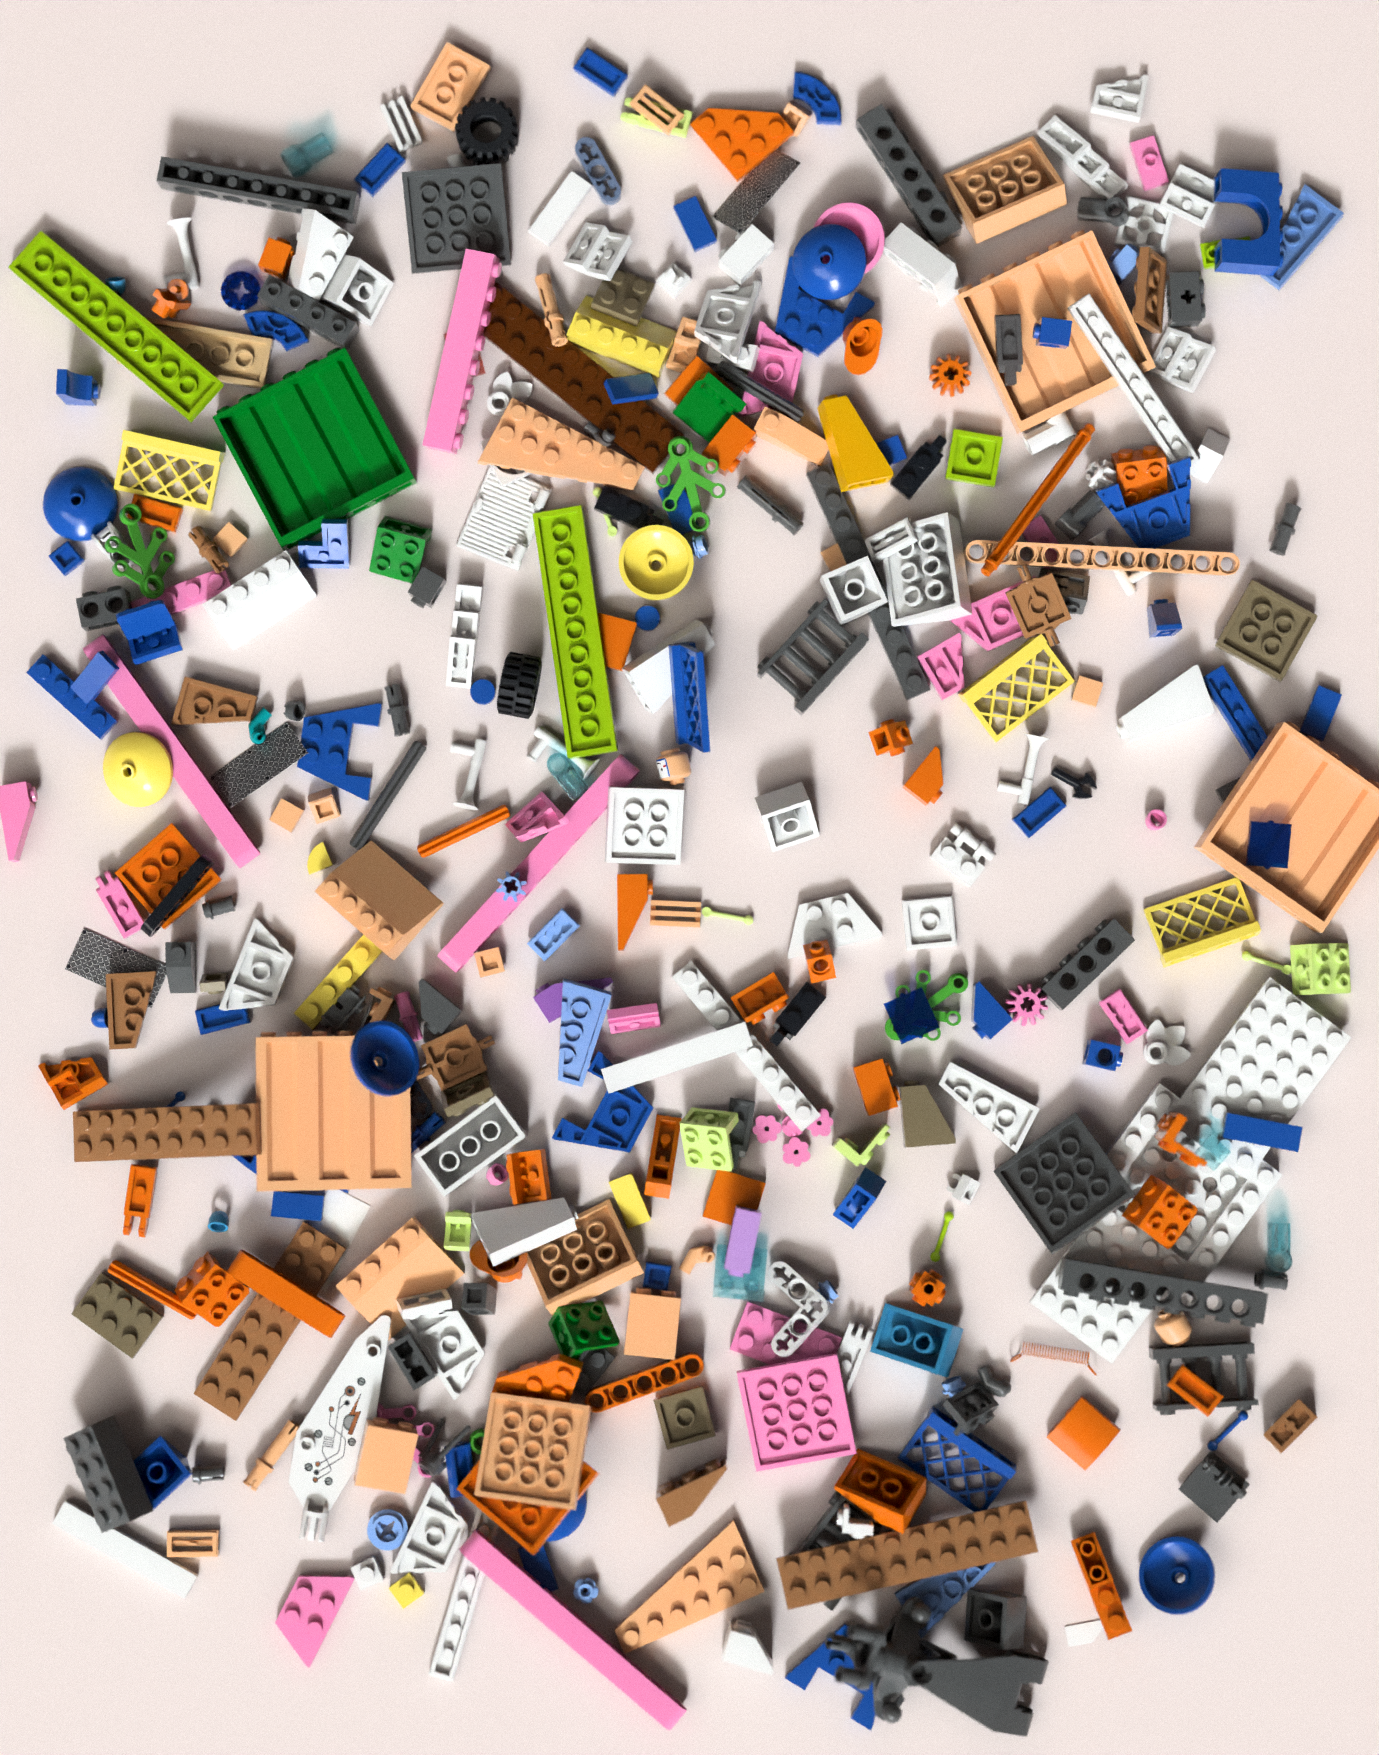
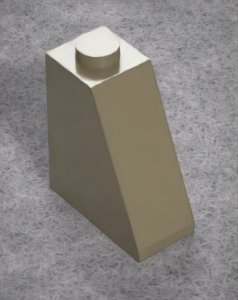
[899,1080,956,1148]

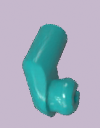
[248,707,272,744]

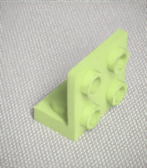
[1290,943,1351,995]
[679,1107,739,1171]
[832,1123,890,1166]

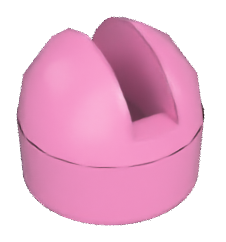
[1145,809,1167,830]
[486,1163,508,1186]

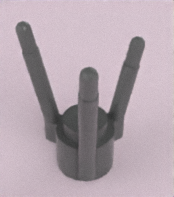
[418,1419,471,1477]

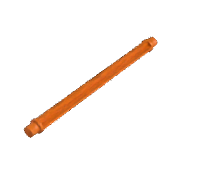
[981,423,1095,577]

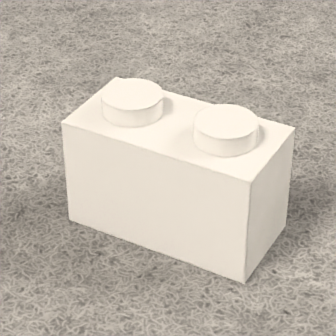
[718,224,774,286]

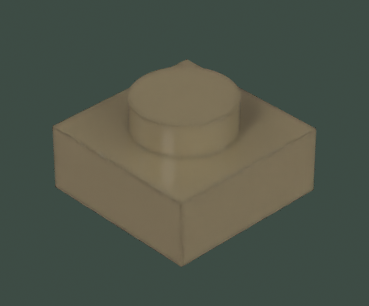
[199,972,229,995]

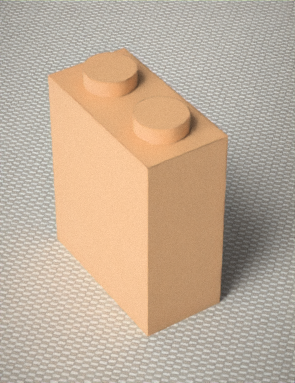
[624,1288,681,1360]
[353,1417,418,1494]

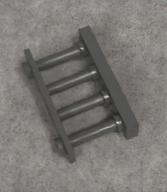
[757,599,869,716]
[1149,1341,1258,1415]
[788,1491,893,1611]

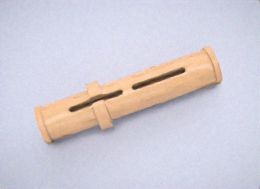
[535,273,568,347]
[243,1419,300,1491]

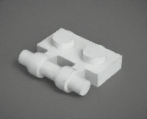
[930,823,996,888]

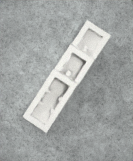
[1038,115,1128,199]
[446,583,483,689]

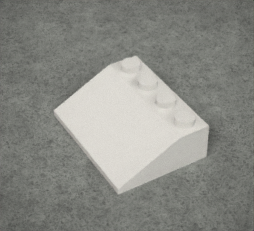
[880,512,972,626]

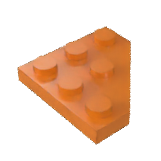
[690,108,794,182]
[492,1354,583,1403]

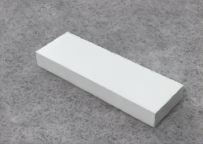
[528,171,592,247]

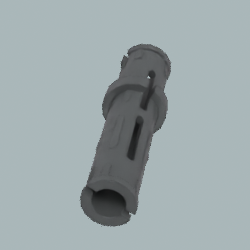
[737,476,804,535]

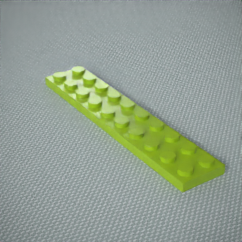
[8,231,224,422]
[533,505,618,759]

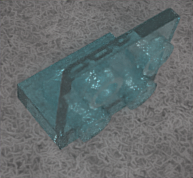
[712,1244,768,1302]

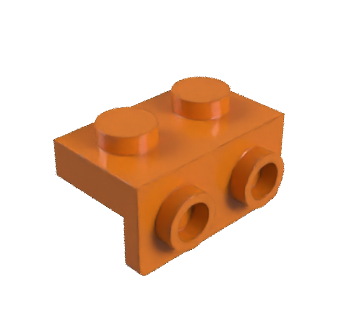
[730,972,789,1025]
[506,1149,552,1204]

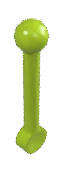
[930,1211,954,1262]

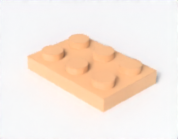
[410,42,490,132]

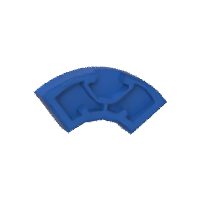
[793,72,841,125]
[243,310,309,352]

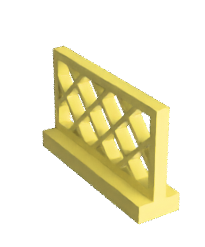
[114,430,225,511]
[958,634,1075,742]
[1143,877,1261,968]

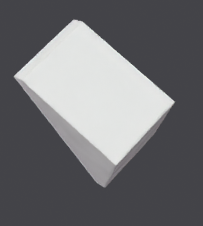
[1190,428,1230,484]

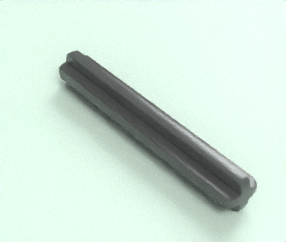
[716,361,804,423]

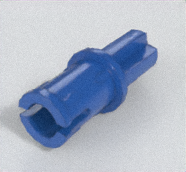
[411,1111,446,1153]

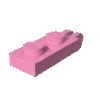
[95,870,145,939]

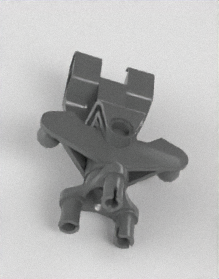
[825,1597,1049,1737]

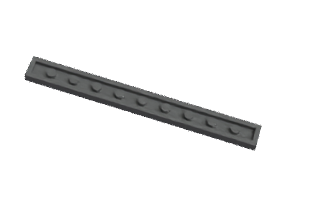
[806,463,930,700]

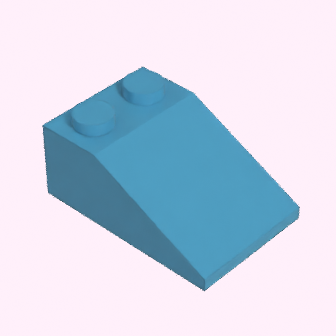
[870,1303,963,1377]

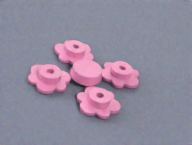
[752,1088,834,1167]

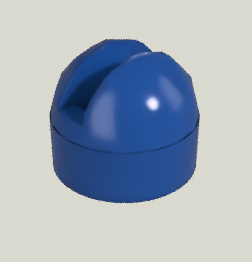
[91,1008,108,1028]

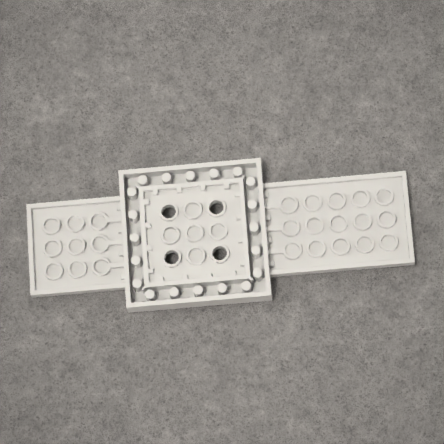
[1029,977,1352,1364]

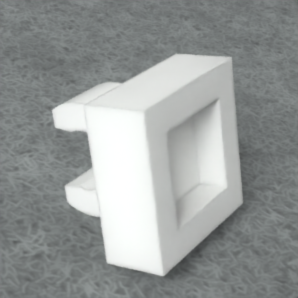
[656,262,691,299]
[946,1174,980,1205]

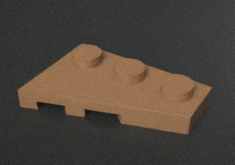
[106,971,158,1050]

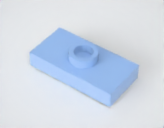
[527,908,580,961]

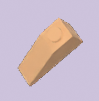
[754,406,829,467]

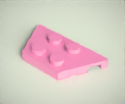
[739,321,803,416]
[949,576,1035,652]
[275,1575,355,1667]

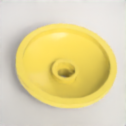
[619,525,694,600]
[103,732,173,807]

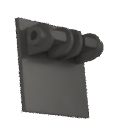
[1179,1451,1250,1523]

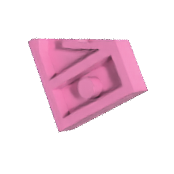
[917,633,965,701]
[505,792,570,843]

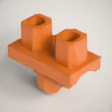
[151,279,192,318]

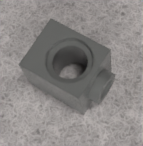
[408,566,446,608]
[461,1283,497,1315]

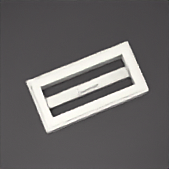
[380,96,423,152]
[864,517,919,563]

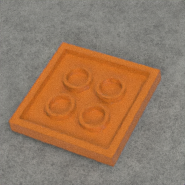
[115,823,222,930]

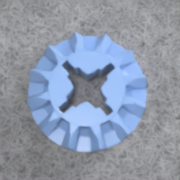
[367,1509,408,1550]

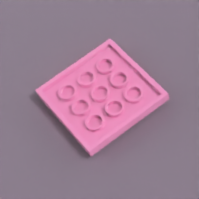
[737,1353,856,1472]

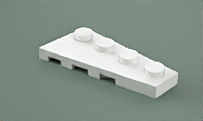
[938,1062,1040,1153]

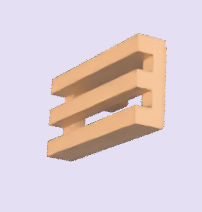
[630,84,684,136]
[650,900,701,928]
[167,1529,219,1557]

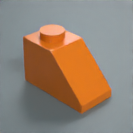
[902,746,943,806]

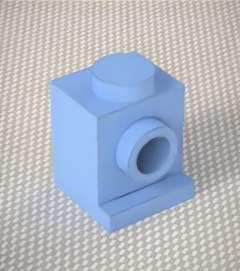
[1106,243,1139,286]

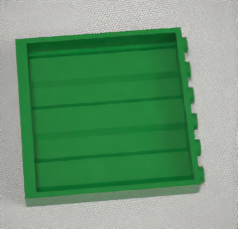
[213,348,417,551]

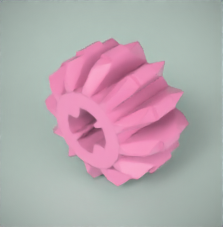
[1005,983,1048,1026]

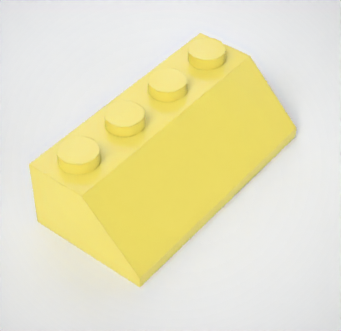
[566,295,677,378]

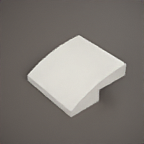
[1159,164,1216,228]
[563,222,633,281]
[1148,327,1216,393]

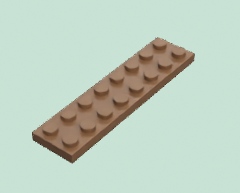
[73,1103,261,1162]
[193,1221,347,1421]

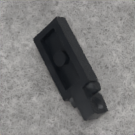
[890,435,947,500]
[594,486,664,530]
[769,982,826,1046]

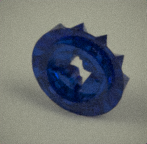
[221,271,260,311]

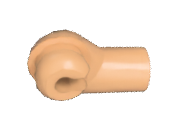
[679,1246,715,1274]

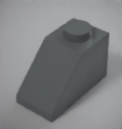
[165,942,196,993]
[419,979,462,1035]

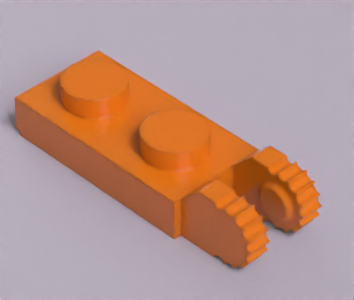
[123,1164,158,1238]

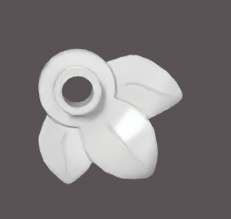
[487,372,532,416]
[1143,1020,1191,1066]

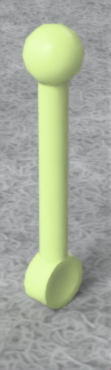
[593,487,617,537]
[702,907,754,925]
[1242,951,1291,975]

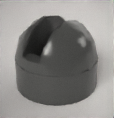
[283,700,305,721]

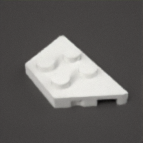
[694,281,761,363]
[787,893,882,959]
[219,918,294,1011]
[402,1309,485,1400]
[390,1481,468,1574]

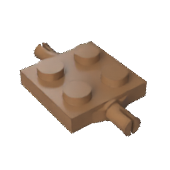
[1005,564,1072,647]
[416,1024,495,1091]

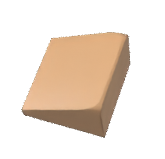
[781,100,813,137]
[308,788,340,824]

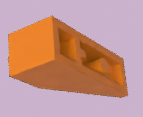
[617,874,653,951]
[644,1114,682,1199]

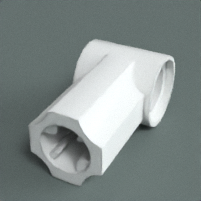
[1022,412,1076,456]

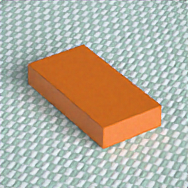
[127,494,183,533]
[1167,1364,1224,1417]

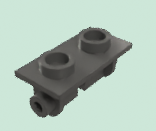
[320,985,367,1035]

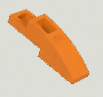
[1070,1532,1132,1640]

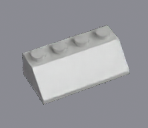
[202,550,317,650]

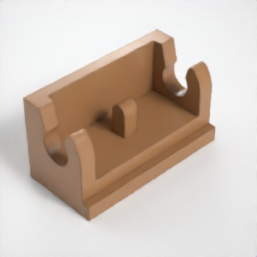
[1263,1399,1318,1454]

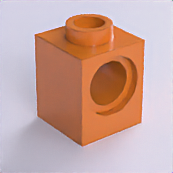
[258,237,295,280]
[803,940,836,983]

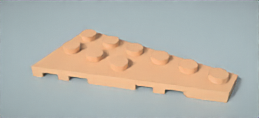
[478,397,645,491]
[614,1519,765,1654]

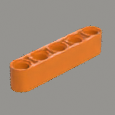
[227,1249,345,1338]
[585,1352,704,1413]

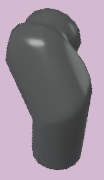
[583,422,616,447]
[977,1365,1011,1397]

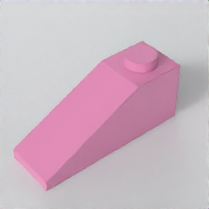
[0,781,38,862]

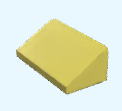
[609,1173,651,1229]

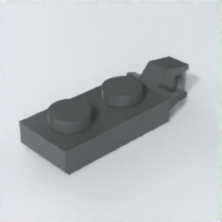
[994,314,1023,386]
[728,1097,755,1169]

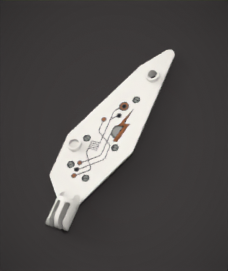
[288,1315,391,1542]

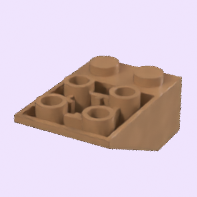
[656,1458,727,1527]

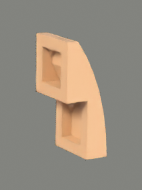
[666,317,701,373]

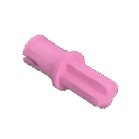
[394,991,423,1042]

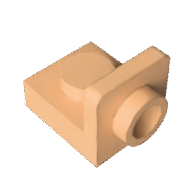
[369,986,395,1022]

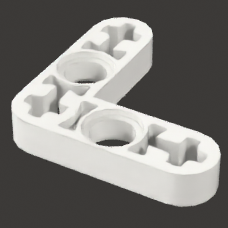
[768,1261,830,1357]

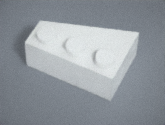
[287,208,354,301]
[884,222,963,308]

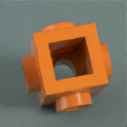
[868,719,913,757]
[909,1269,947,1307]

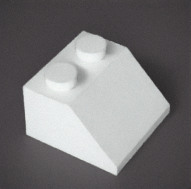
[321,254,394,326]
[820,556,888,625]
[755,782,819,852]
[722,1619,773,1675]

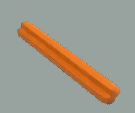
[417,805,510,858]
[107,1260,197,1320]

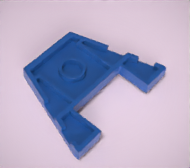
[775,256,875,357]
[1095,456,1191,549]
[297,703,383,801]
[552,1051,653,1153]
[785,1623,875,1731]

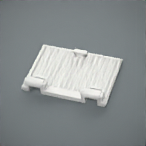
[456,466,552,571]

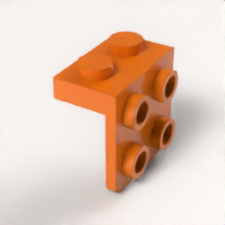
[1111,445,1168,506]
[1154,1112,1208,1168]
[1122,1174,1197,1249]
[174,1252,250,1327]

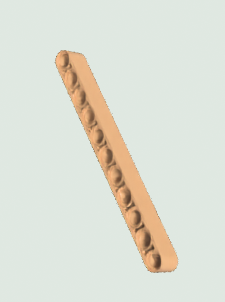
[964,540,1240,576]

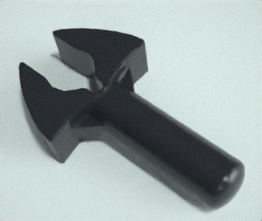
[1051,767,1097,799]

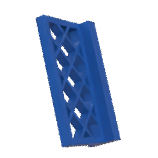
[668,642,710,753]
[898,1406,1016,1512]

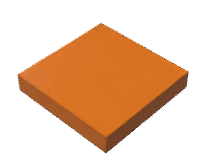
[663,356,733,406]
[703,1170,766,1226]

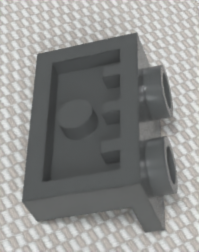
[1039,568,1090,614]
[574,1348,616,1398]
[943,1382,999,1437]

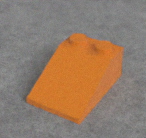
[834,1449,926,1533]

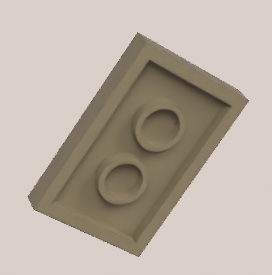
[71,1272,164,1359]

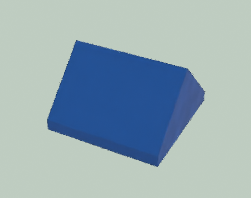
[134,1436,192,1509]

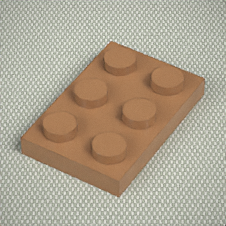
[1132,247,1167,334]

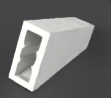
[621,620,715,714]
[1116,665,1215,743]
[471,1197,578,1267]

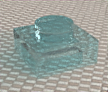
[1194,1135,1231,1171]

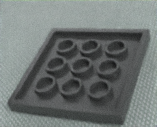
[402,163,511,274]
[993,1112,1136,1255]

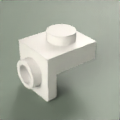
[837,1502,874,1539]

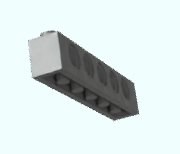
[855,104,963,248]

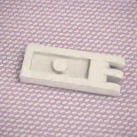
[837,1320,874,1394]

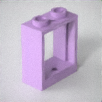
[724,1206,762,1277]

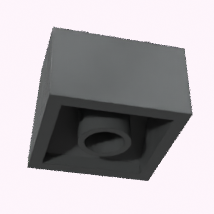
[964,1589,1027,1650]

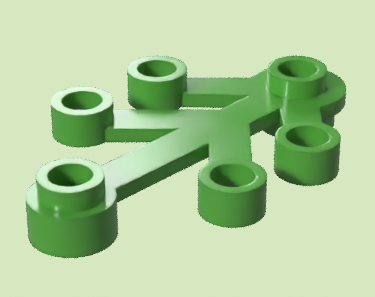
[656,436,726,532]
[104,504,175,599]
[885,970,968,1041]

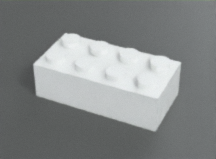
[414,1095,528,1197]

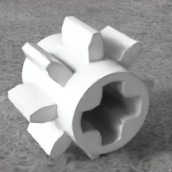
[1085,459,1116,490]

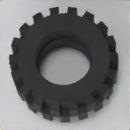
[455,97,519,165]
[497,652,542,719]

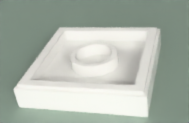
[902,896,957,951]

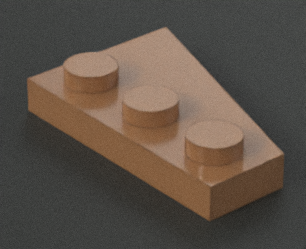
[171,677,258,726]

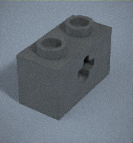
[1166,271,1206,328]
[387,1331,438,1390]

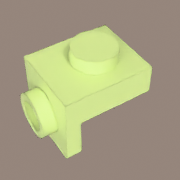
[444,1210,472,1251]

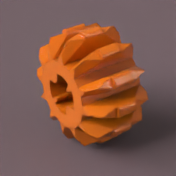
[929,354,972,397]

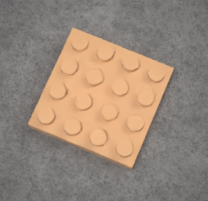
[474,1392,592,1510]

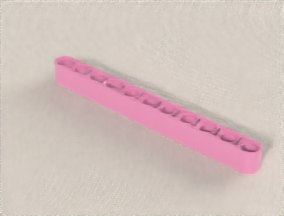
[82,634,261,868]
[437,754,640,973]
[459,1529,687,1730]

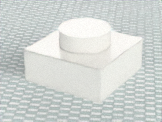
[350,1555,385,1591]

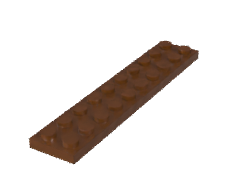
[483,281,684,474]

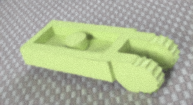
[620,97,692,138]

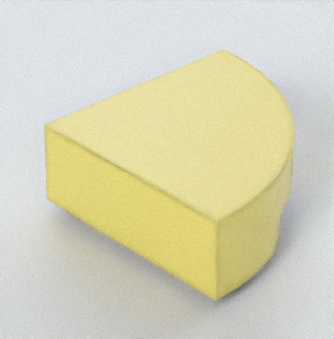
[307,842,333,875]

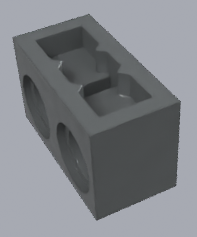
[76,586,132,631]

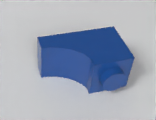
[56,369,101,406]
[833,1167,886,1229]

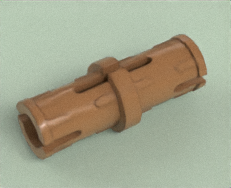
[188,526,229,573]

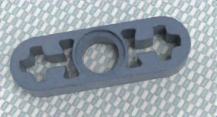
[575,137,621,205]

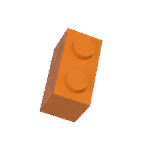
[701,414,757,476]
[853,1058,900,1116]

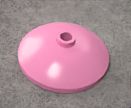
[814,203,885,274]

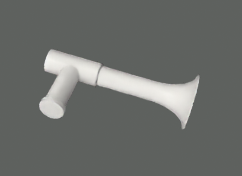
[163,217,199,290]
[1086,528,1152,596]
[527,726,600,780]
[997,733,1049,805]
[450,739,487,810]

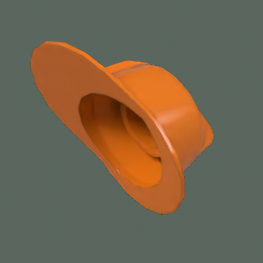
[842,317,882,375]
[469,1240,528,1283]

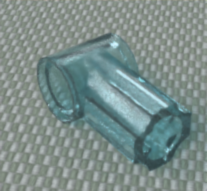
[280,132,333,178]
[547,753,589,802]
[1265,1222,1293,1273]

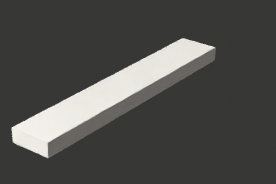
[601,1022,753,1093]
[52,1500,198,1599]

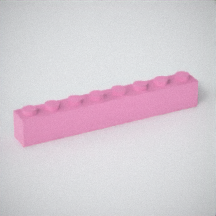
[422,249,502,454]

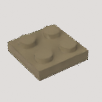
[591,269,655,327]
[440,1071,494,1117]
[653,1386,716,1450]

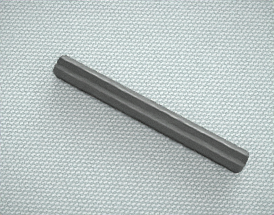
[350,741,426,850]

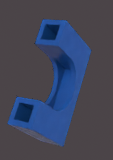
[1214,168,1283,276]

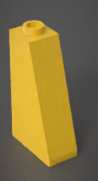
[817,394,894,492]

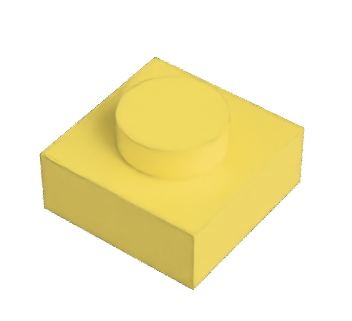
[389,1572,425,1609]

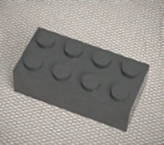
[63,1415,154,1533]

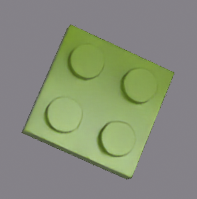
[945,429,1003,488]

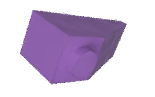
[533,978,614,1023]

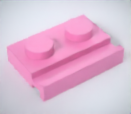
[607,1003,661,1034]

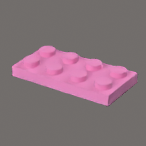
[730,1301,842,1365]

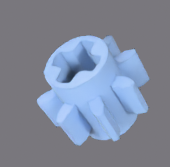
[496,871,527,902]

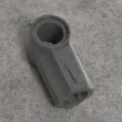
[1077,197,1129,226]
[1055,490,1105,541]

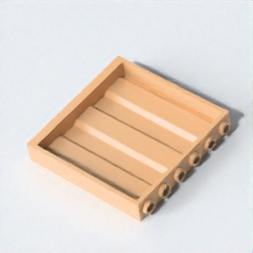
[954,230,1156,434]
[1194,721,1379,933]
[255,1031,412,1192]

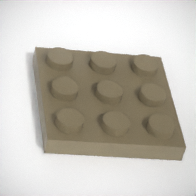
[1214,580,1318,682]

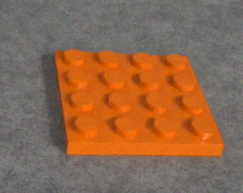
[457,1460,600,1555]

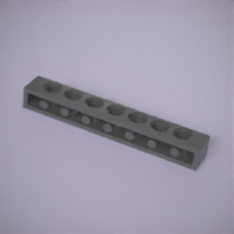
[156,156,360,224]
[1057,1257,1268,1328]

